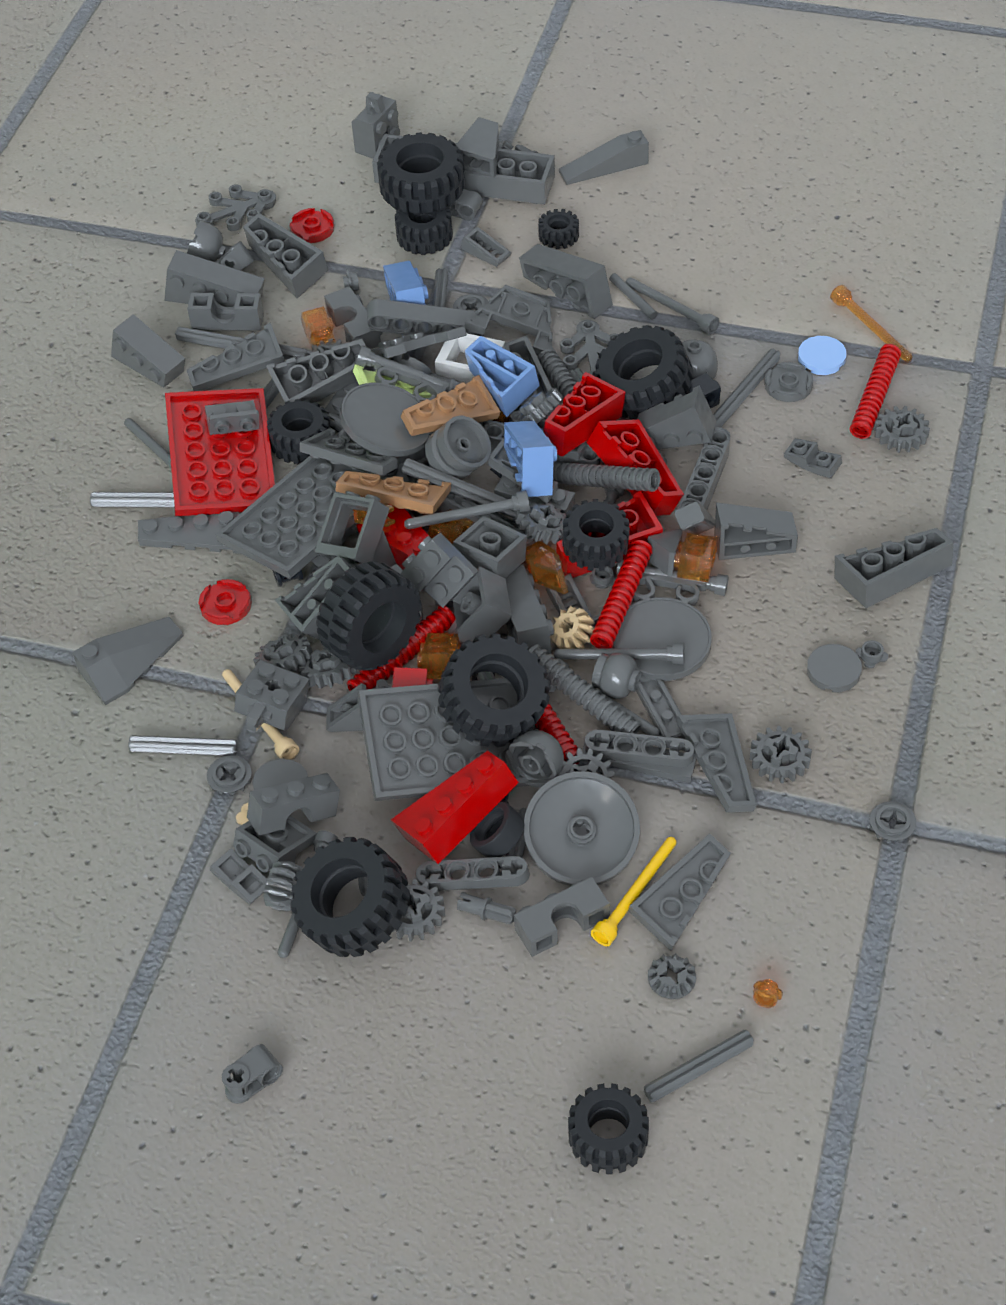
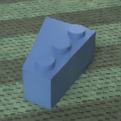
[383,260,429,335]
[465,336,539,417]
[504,421,557,497]

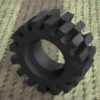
[538,209,579,250]

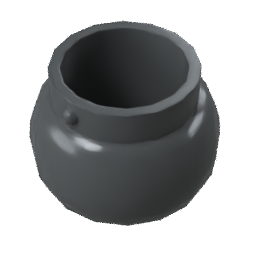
[592,652,641,699]

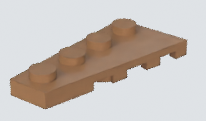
[401,375,501,436]
[336,471,451,515]

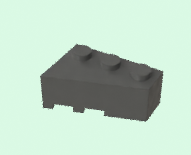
[111,314,185,388]
[637,385,716,450]
[714,502,798,560]
[275,556,356,640]

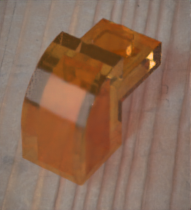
[301,306,336,348]

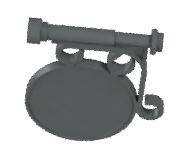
[340,346,459,457]
[592,558,729,681]

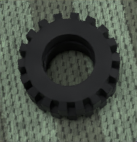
[395,206,453,255]
[267,399,330,464]
[562,499,630,571]
[568,1083,649,1174]

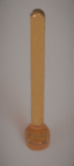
[830,285,912,362]

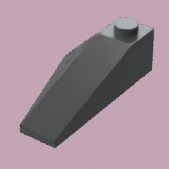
[559,130,649,185]
[72,617,184,705]

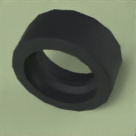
[470,802,524,858]

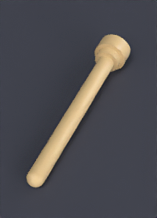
[222,669,299,760]

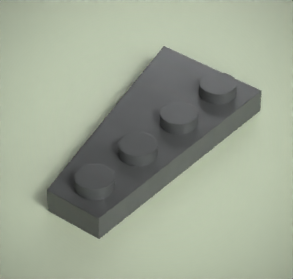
[300,428,397,476]

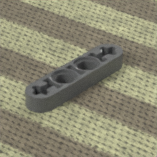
[585,730,694,768]
[416,856,530,891]

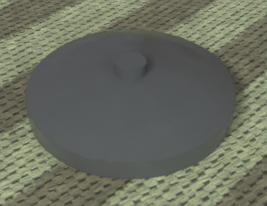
[524,771,640,886]

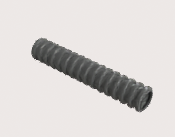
[537,348,577,399]
[553,462,660,492]
[528,644,641,734]

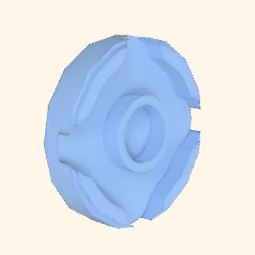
[798,336,846,375]

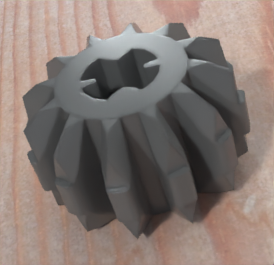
[263,861,303,911]

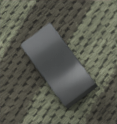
[784,438,842,478]

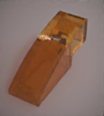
[525,541,568,594]

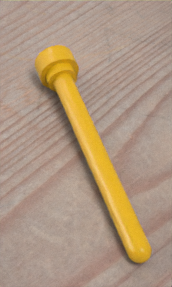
[591,837,677,947]

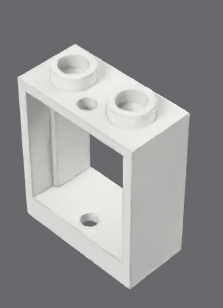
[435,333,505,383]

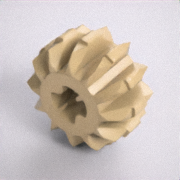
[550,606,595,649]

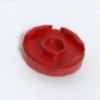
[289,208,334,243]
[199,579,252,625]

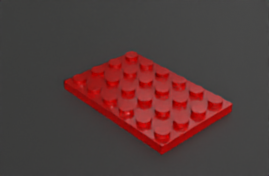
[165,388,275,516]

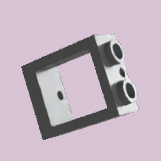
[314,491,389,565]

